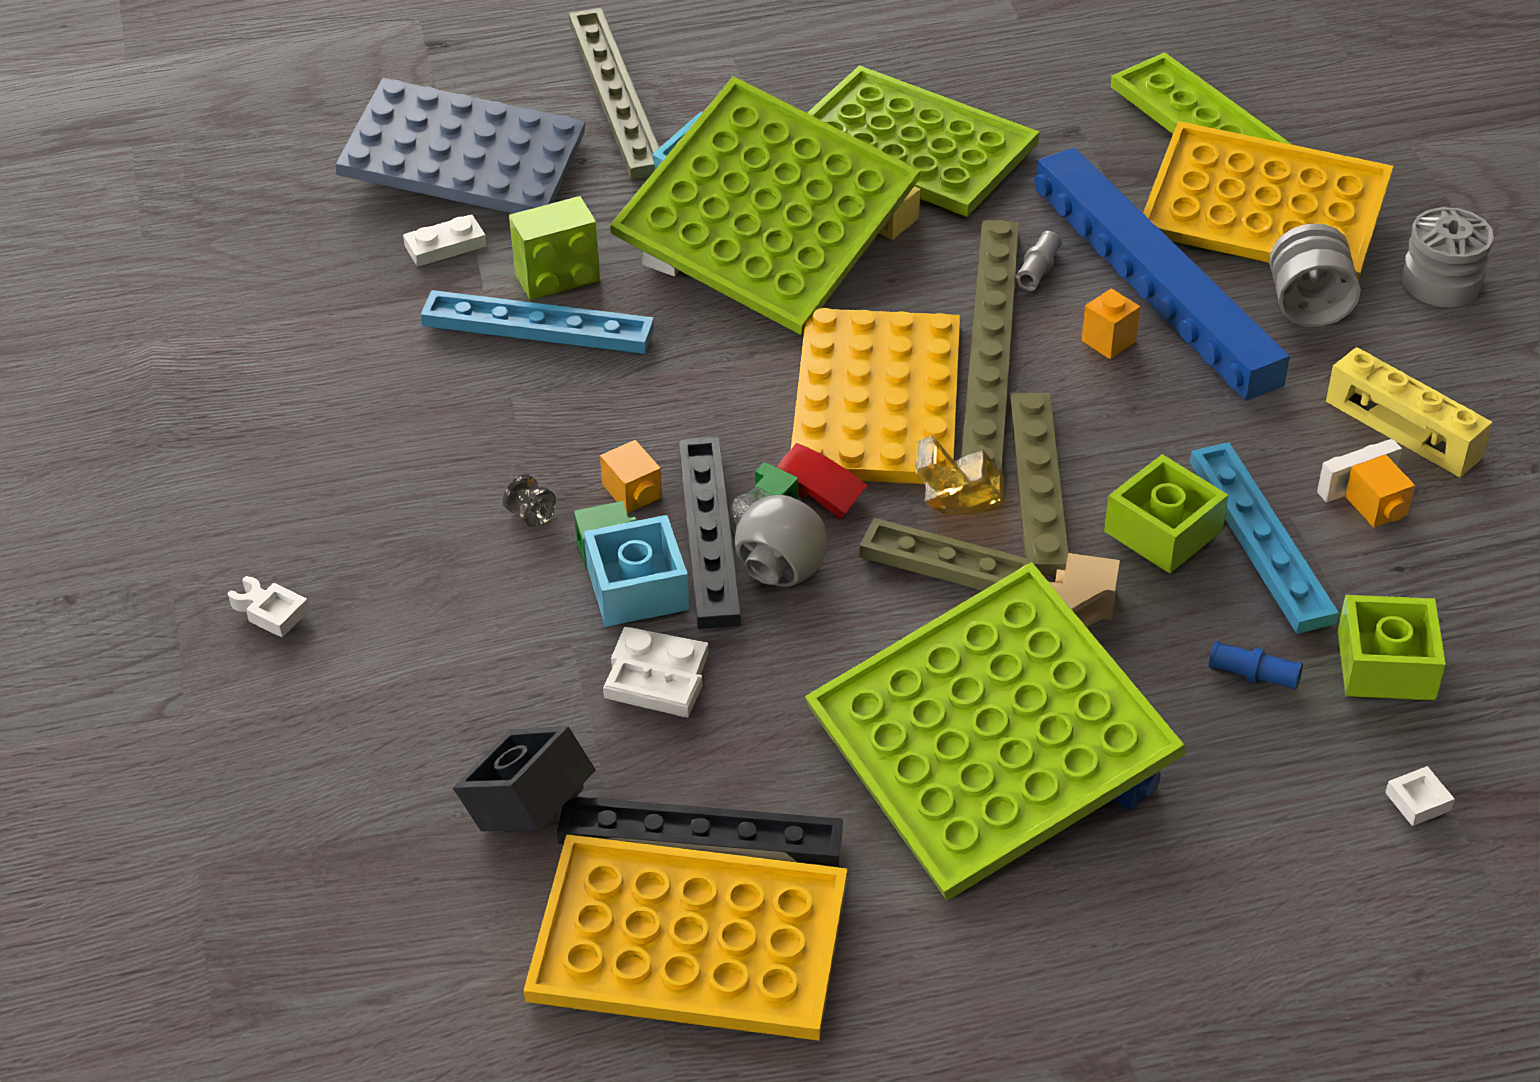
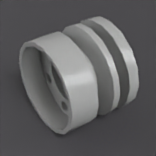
[1401,207,1494,308]
[1269,224,1361,327]

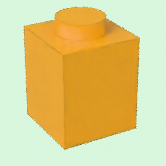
[1082,288,1141,359]
[600,440,662,514]
[1345,454,1415,528]

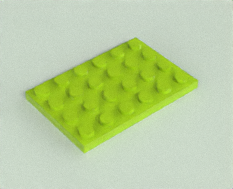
[808,65,1040,217]

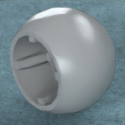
[734,495,828,587]

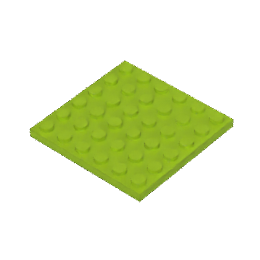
[610,76,920,335]
[805,562,1186,901]

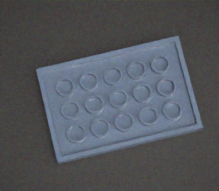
[336,78,585,214]

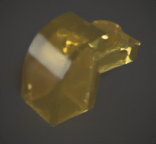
[915,435,1004,516]

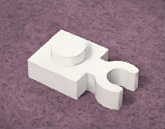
[228,576,310,637]

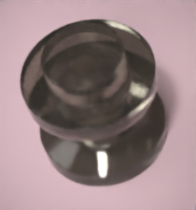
[503,474,556,527]

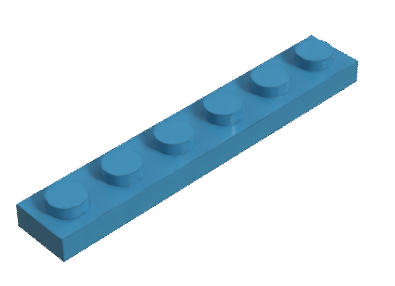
[420,290,654,354]
[1190,442,1339,634]

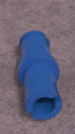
[1208,641,1303,690]

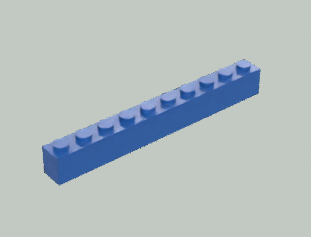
[1034,147,1290,401]

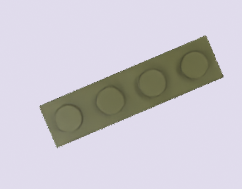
[859,518,1035,591]

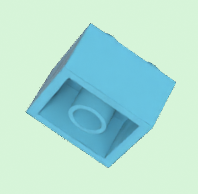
[584,515,689,627]

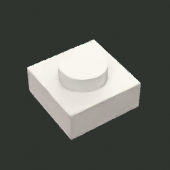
[1386,766,1455,826]

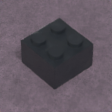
[453,726,596,832]

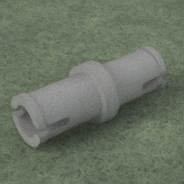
[1015,231,1062,291]

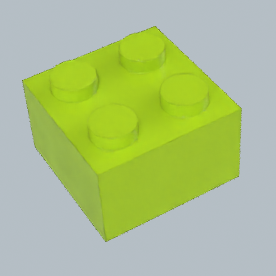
[509,196,601,300]
[1104,454,1229,574]
[1338,595,1446,701]

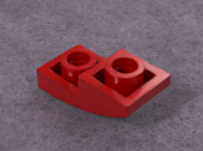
[776,443,868,519]

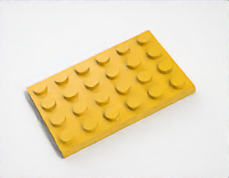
[1143,121,1393,281]
[791,308,960,486]
[524,834,847,1041]

